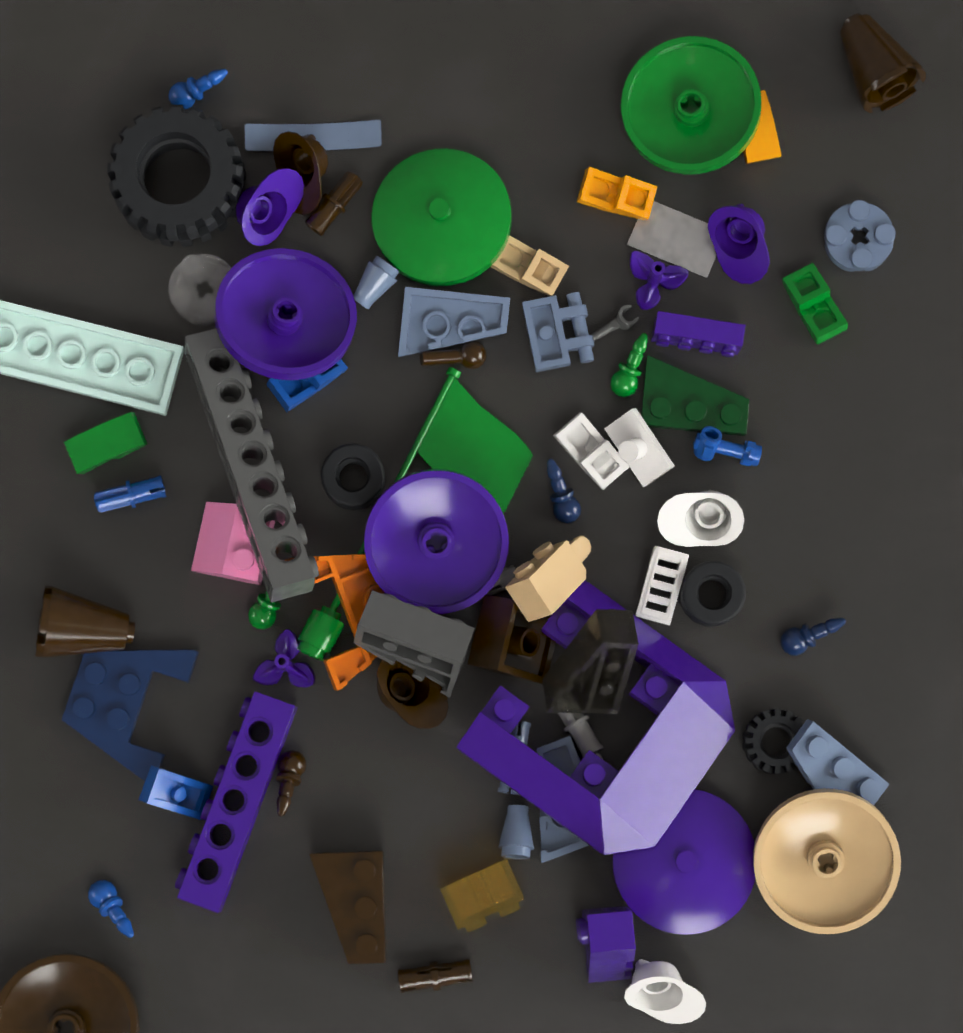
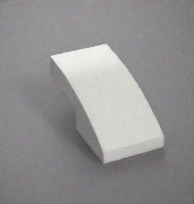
[553,412,630,490]

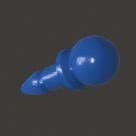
[168,69,228,110]
[88,880,134,938]

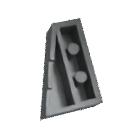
[353,590,475,698]

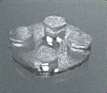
[168,254,232,325]

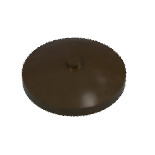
[0,954,140,1033]

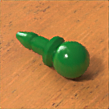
[610,333,648,397]
[248,591,281,630]

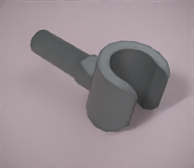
[590,305,639,341]

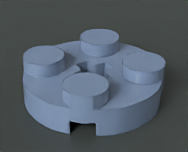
[824,200,896,272]

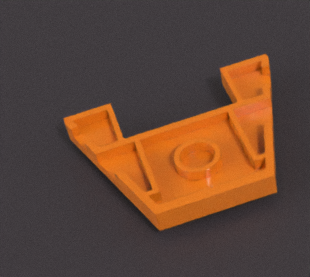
[285,554,384,691]

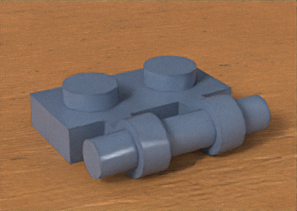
[522,292,595,372]

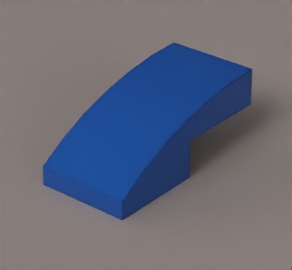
[266,359,348,412]

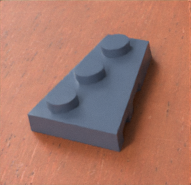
[537,736,589,863]

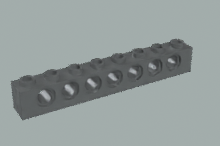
[184,329,319,603]

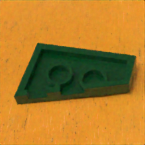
[641,355,749,436]

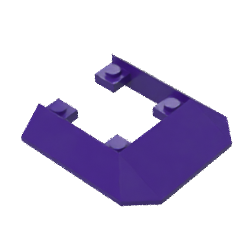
[456,580,735,856]

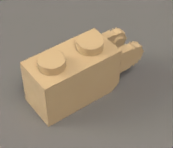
[505,535,592,622]

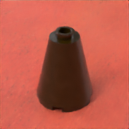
[840,13,926,113]
[35,585,135,658]

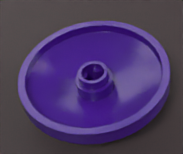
[214,248,357,380]
[364,469,509,614]
[612,789,755,935]

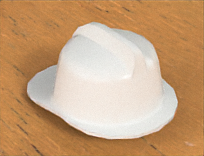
[657,490,744,547]
[624,959,706,1024]

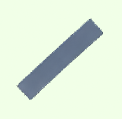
[245,120,382,151]

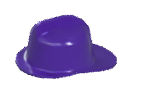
[236,168,304,246]
[708,203,770,284]

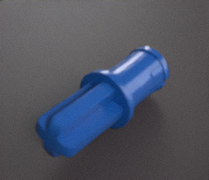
[94,475,167,512]

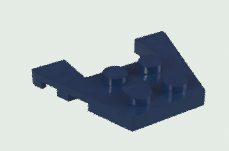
[62,650,199,781]

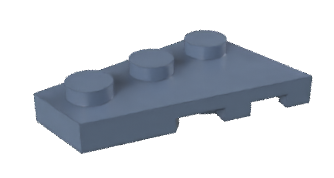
[398,287,510,357]
[786,719,889,805]

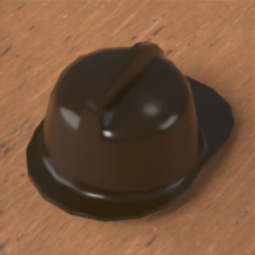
[273,131,328,215]
[377,660,449,729]

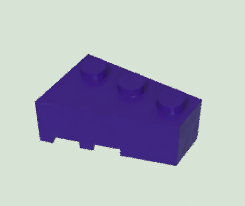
[576,906,636,983]

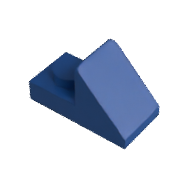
[139,765,213,820]

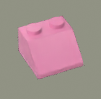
[191,502,275,585]

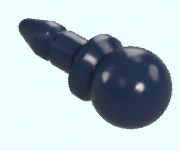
[547,459,581,524]
[780,618,846,656]

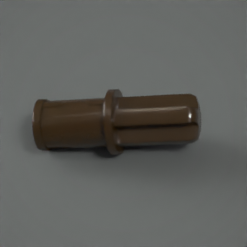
[305,171,363,236]

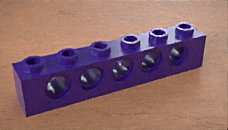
[175,691,298,913]

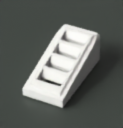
[635,546,689,626]

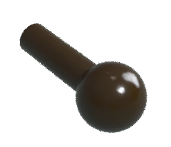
[420,341,486,369]

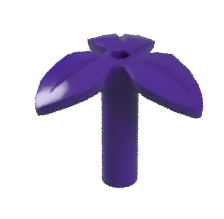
[630,251,689,310]
[253,629,315,688]

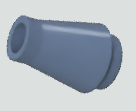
[353,256,400,310]
[498,805,534,859]

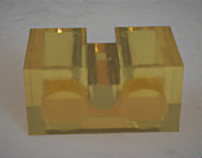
[440,858,525,932]

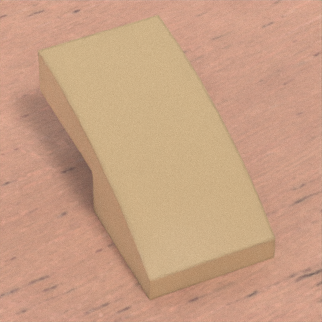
[491,235,569,296]

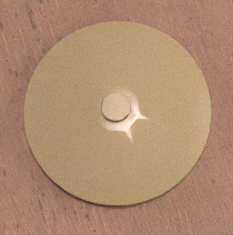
[753,788,901,934]

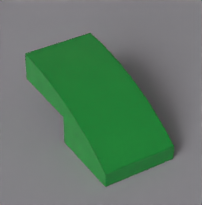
[782,263,848,345]
[64,412,147,474]

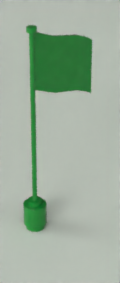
[297,367,533,662]

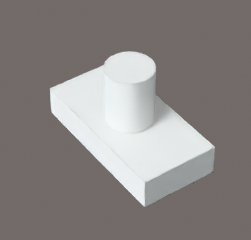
[604,408,675,487]

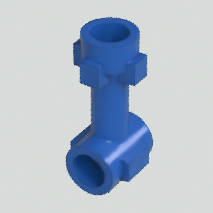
[693,426,762,466]

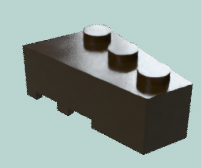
[309,851,387,964]

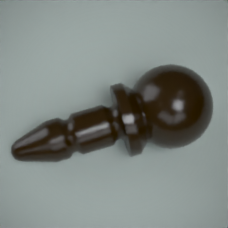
[276,750,306,817]

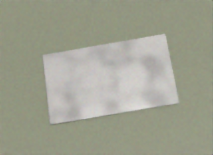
[627,201,717,278]

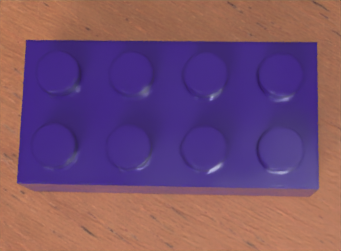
[651,311,746,357]

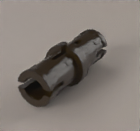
[398,959,473,993]

